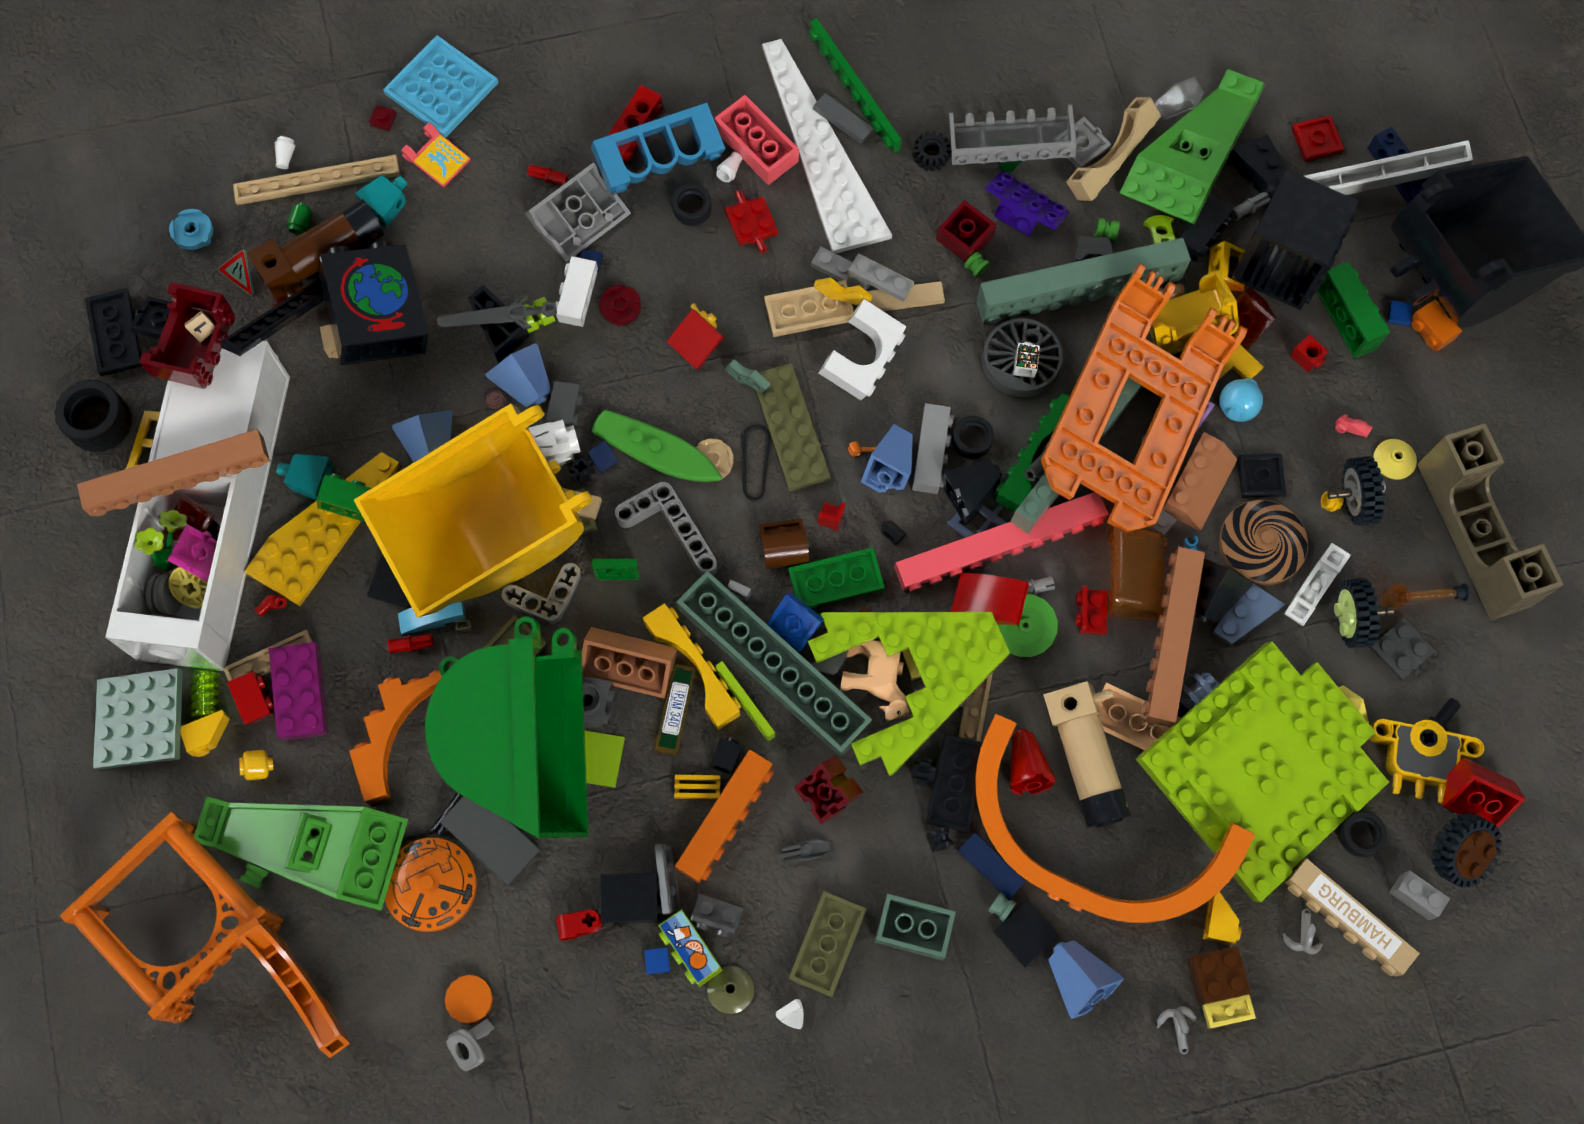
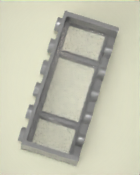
[949,105,1076,165]

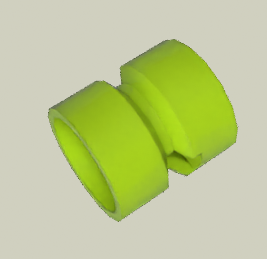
[525,297,555,333]

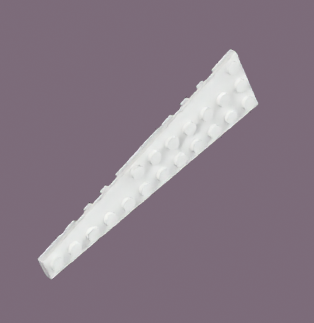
[762,39,892,254]

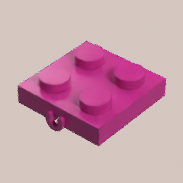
[168,524,217,582]

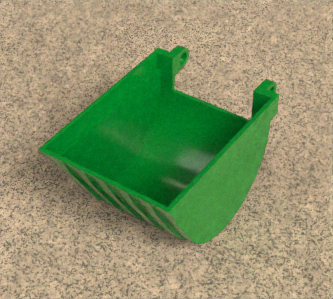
[425,617,589,838]

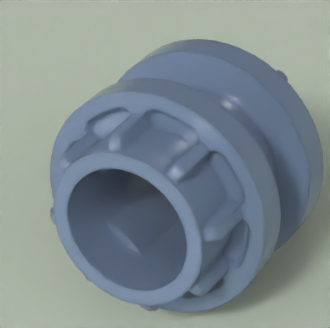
[1179,672,1219,713]

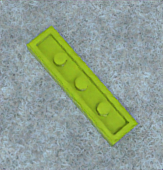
[716,661,775,741]

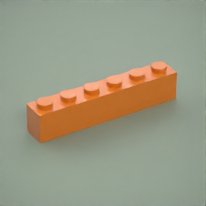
[675,749,774,884]

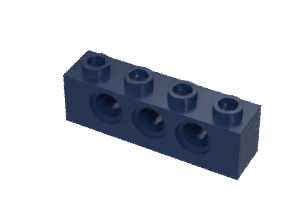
[1367,127,1429,204]

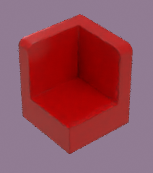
[817,502,846,531]

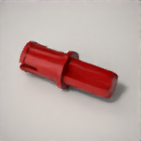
[527,164,569,185]
[387,634,434,654]

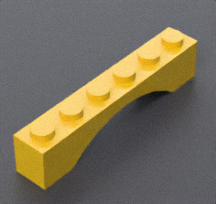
[643,603,741,731]

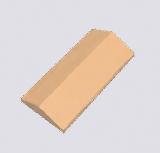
[1098,683,1181,750]

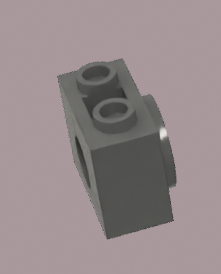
[583,676,616,730]

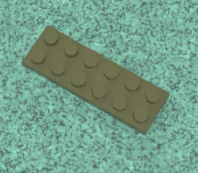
[755,363,830,492]

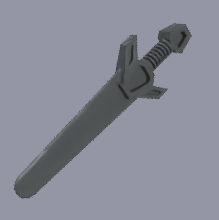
[437,295,557,329]

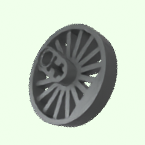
[981,318,1063,397]

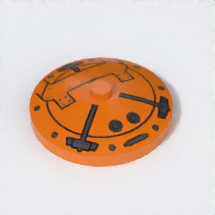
[385,838,477,932]

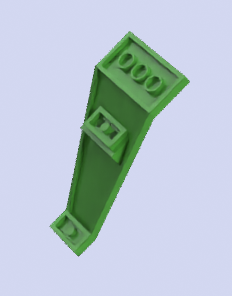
[193,797,408,911]

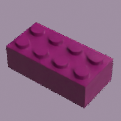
[269,642,329,741]

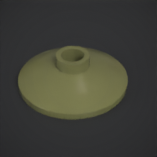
[707,966,754,1014]

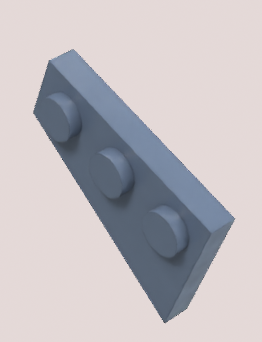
[1211,584,1285,646]

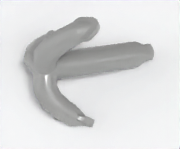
[1282,909,1323,954]
[1156,1006,1196,1054]

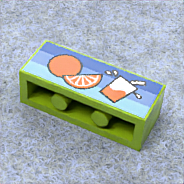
[658,909,723,987]

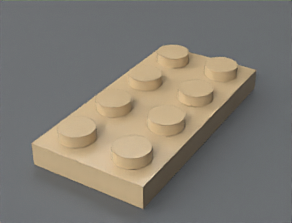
[764,280,854,337]

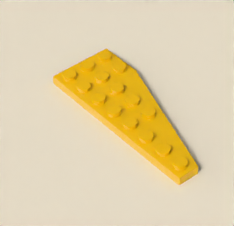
[244,452,401,607]

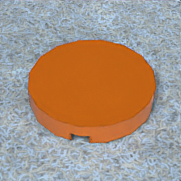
[445,975,493,1024]

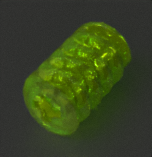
[191,670,221,719]

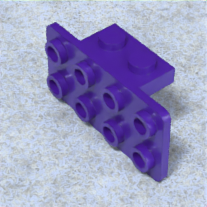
[985,172,1070,237]

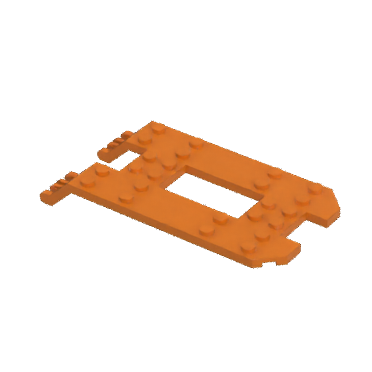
[1041,263,1247,533]

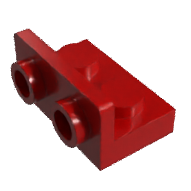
[1075,586,1107,635]

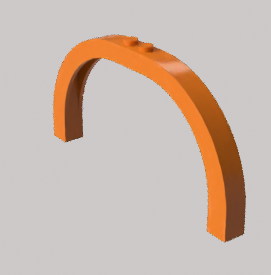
[976,713,1255,923]

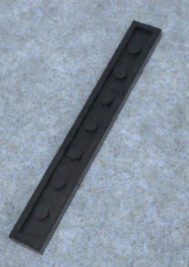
[220,279,325,356]

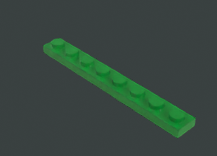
[808,18,902,154]

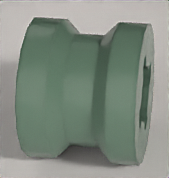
[988,892,1016,922]

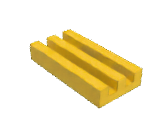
[674,775,721,799]

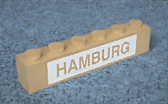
[1284,859,1420,977]

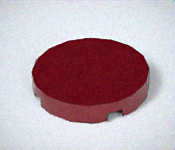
[599,284,641,326]

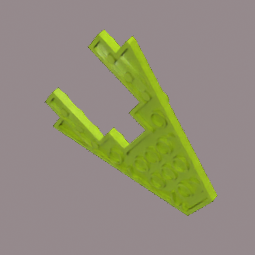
[808,612,1010,777]

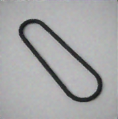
[742,425,770,501]

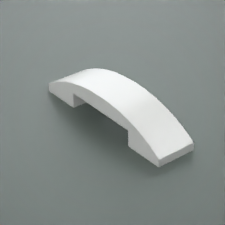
[1284,543,1351,626]

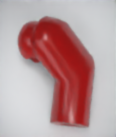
[254,595,287,617]

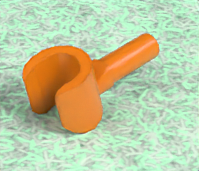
[848,441,876,457]

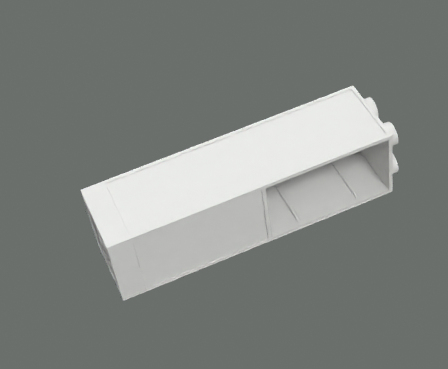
[105,339,290,671]

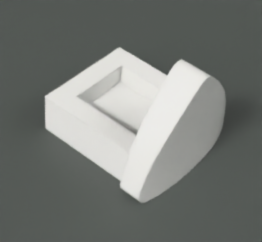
[776,999,804,1029]

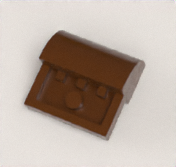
[759,519,809,569]

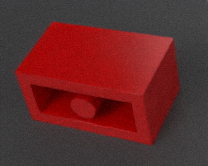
[227,671,274,725]

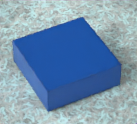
[1388,301,1412,326]
[644,948,670,975]

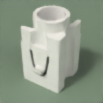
[529,420,581,466]

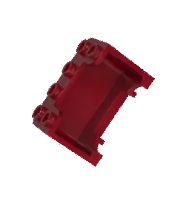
[140,282,235,389]

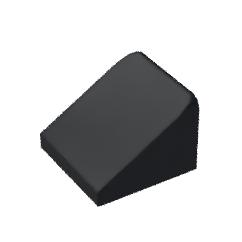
[881,521,906,545]

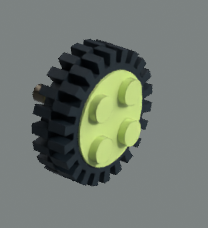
[1334,578,1394,648]

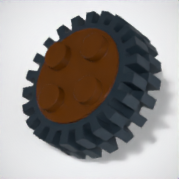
[1432,813,1502,888]

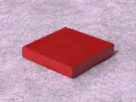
[1291,115,1345,162]
[666,309,724,369]

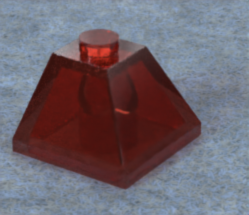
[1231,288,1276,350]
[163,493,215,542]

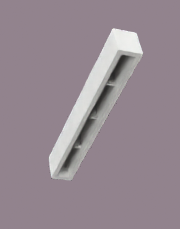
[1304,140,1473,195]

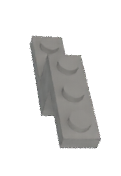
[811,247,914,302]

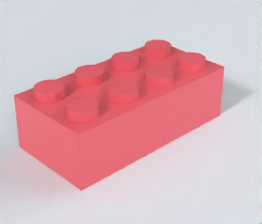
[714,95,799,185]

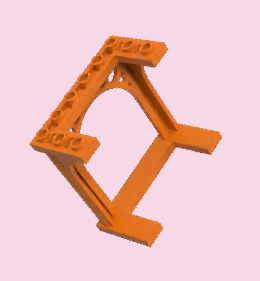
[59,812,284,1023]

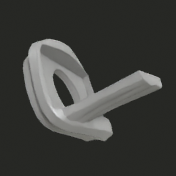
[446,1019,494,1071]

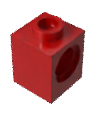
[1290,335,1329,373]

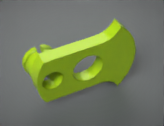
[1143,215,1175,244]

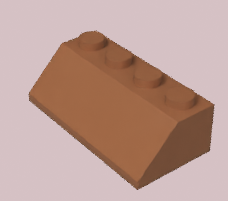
[1163,432,1238,531]
[582,627,677,699]

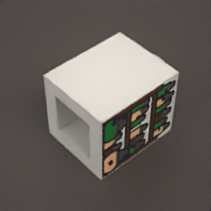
[1013,342,1040,378]

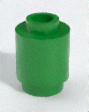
[287,203,313,235]

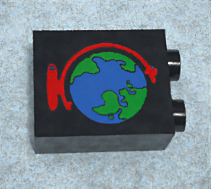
[319,241,429,365]

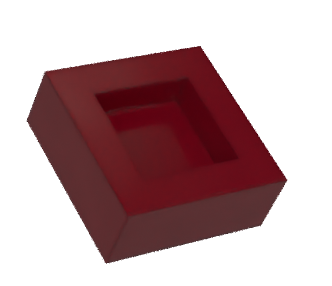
[369,105,397,131]

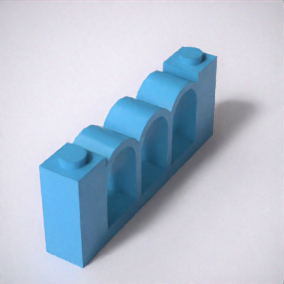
[591,103,725,193]

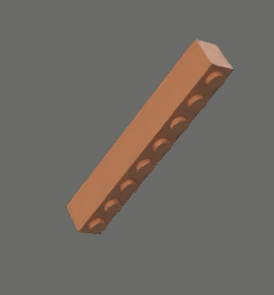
[77,429,270,516]
[1142,547,1205,727]

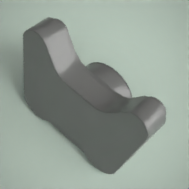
[1074,236,1113,262]
[811,650,849,676]

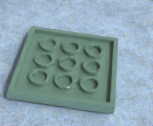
[93,668,183,770]

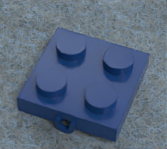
[767,592,824,654]

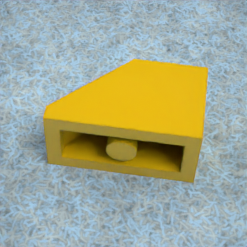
[181,710,230,757]
[1203,892,1241,946]

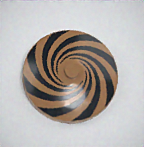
[1219,500,1308,585]

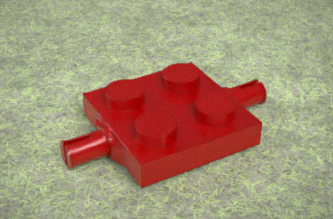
[724,190,778,254]

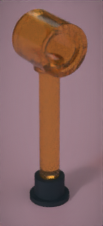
[1381,583,1470,611]

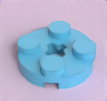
[169,209,214,250]

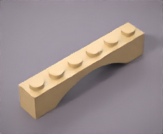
[1066,97,1161,201]

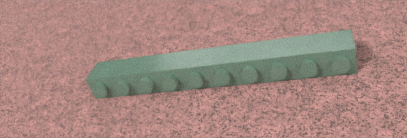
[1010,378,1143,534]

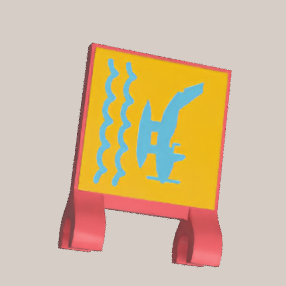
[401,122,471,188]

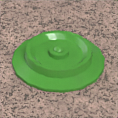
[998,594,1058,657]

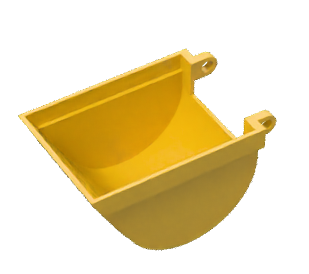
[354,403,593,618]

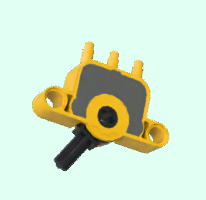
[1369,698,1484,804]

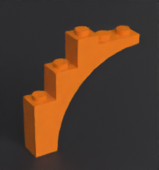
[349,670,442,806]
[235,917,350,1058]

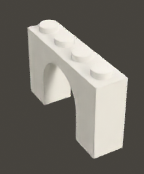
[819,299,907,400]

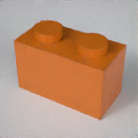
[1411,299,1462,353]

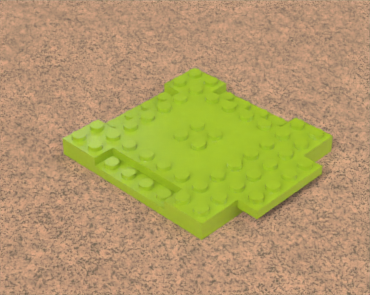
[1136,641,1389,902]

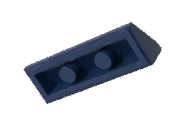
[958,833,1026,900]

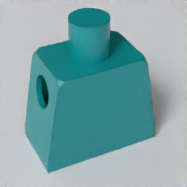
[355,175,408,227]
[276,454,334,501]

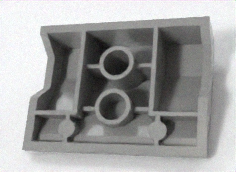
[525,162,631,262]

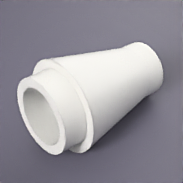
[274,137,295,169]
[716,152,742,182]

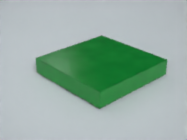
[592,559,640,580]

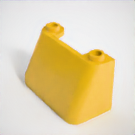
[1149,270,1239,355]

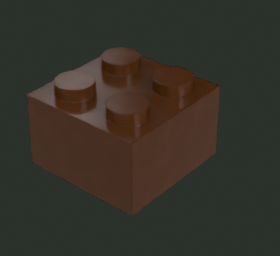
[1186,946,1251,1006]

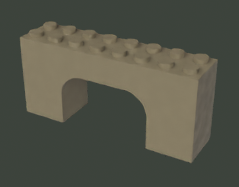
[1417,423,1564,621]

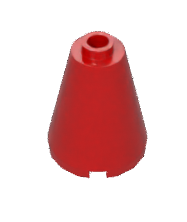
[1010,729,1056,795]

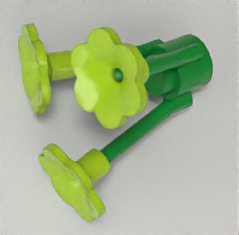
[135,510,187,571]

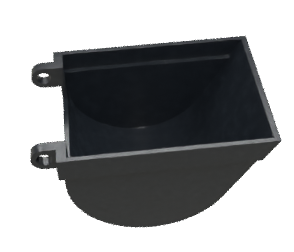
[1390,156,1584,328]

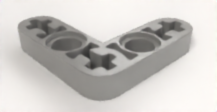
[501,563,581,624]

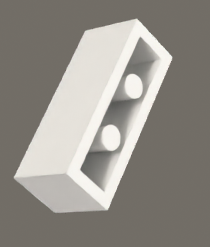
[556,256,598,327]

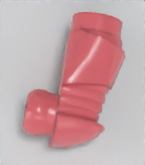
[1335,414,1373,438]

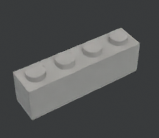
[912,403,954,494]

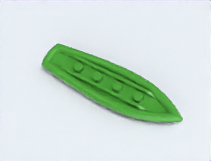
[592,410,722,482]

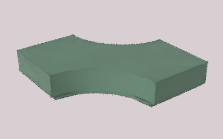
[725,359,771,394]

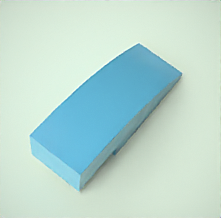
[398,601,466,635]

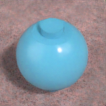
[1219,378,1263,422]

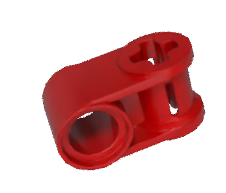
[555,910,602,941]

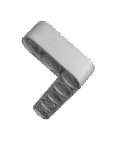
[615,482,717,576]

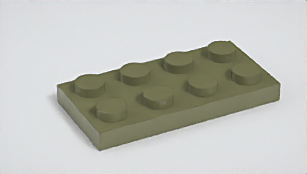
[788,891,867,998]

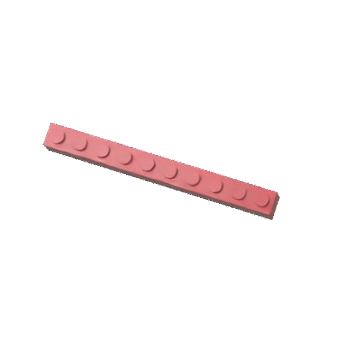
[894,492,1109,592]

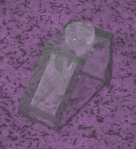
[1154,77,1204,120]

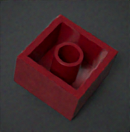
[936,200,997,262]

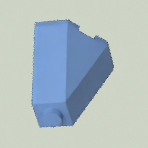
[485,343,552,408]
[392,410,452,462]
[861,424,913,493]
[1048,940,1124,1019]

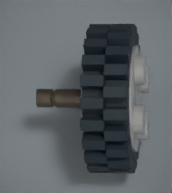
[1327,456,1386,526]

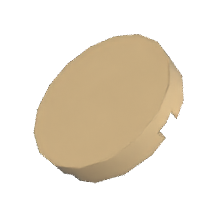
[696,438,734,479]

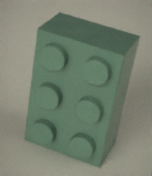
[874,894,956,961]

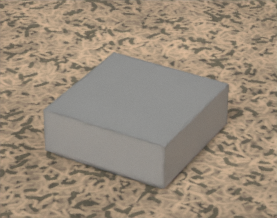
[727,580,751,601]

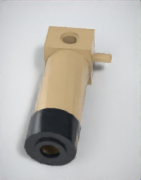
[1043,681,1131,828]

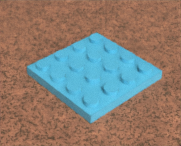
[383,35,499,138]

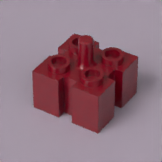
[794,756,863,825]

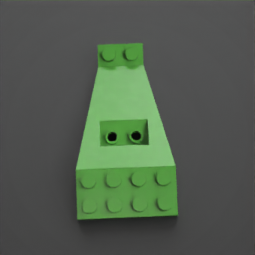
[1120,69,1265,225]

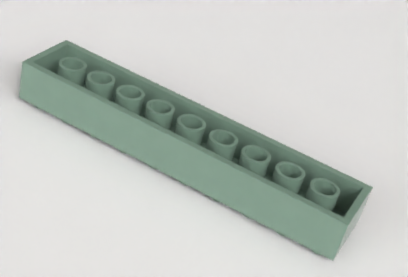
[976,238,1191,324]
[676,571,872,758]

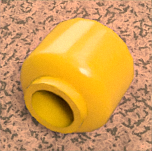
[239,750,273,780]

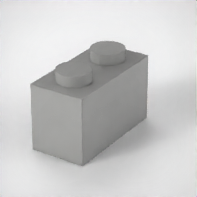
[1389,871,1450,921]

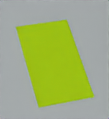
[585,731,625,788]

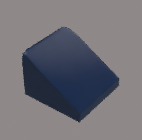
[588,441,619,473]

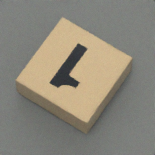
[184,310,216,343]

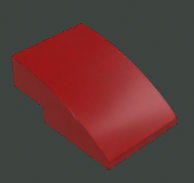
[951,573,1029,625]

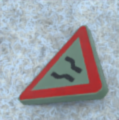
[218,249,254,295]

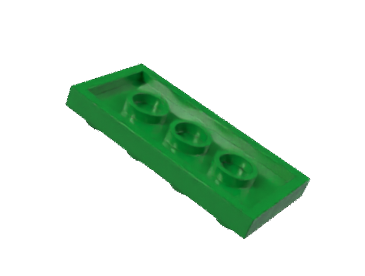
[788,547,885,608]

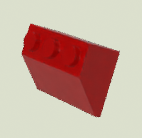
[1442,757,1526,828]

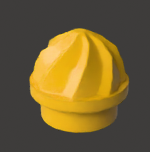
[1321,491,1344,512]

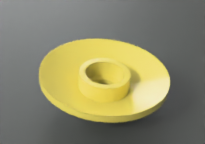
[1373,439,1417,480]

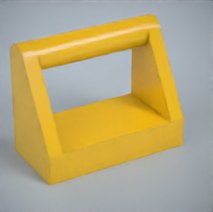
[1208,241,1245,291]

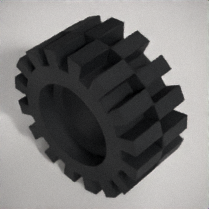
[913,131,951,171]

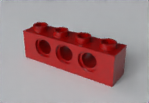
[608,85,664,165]

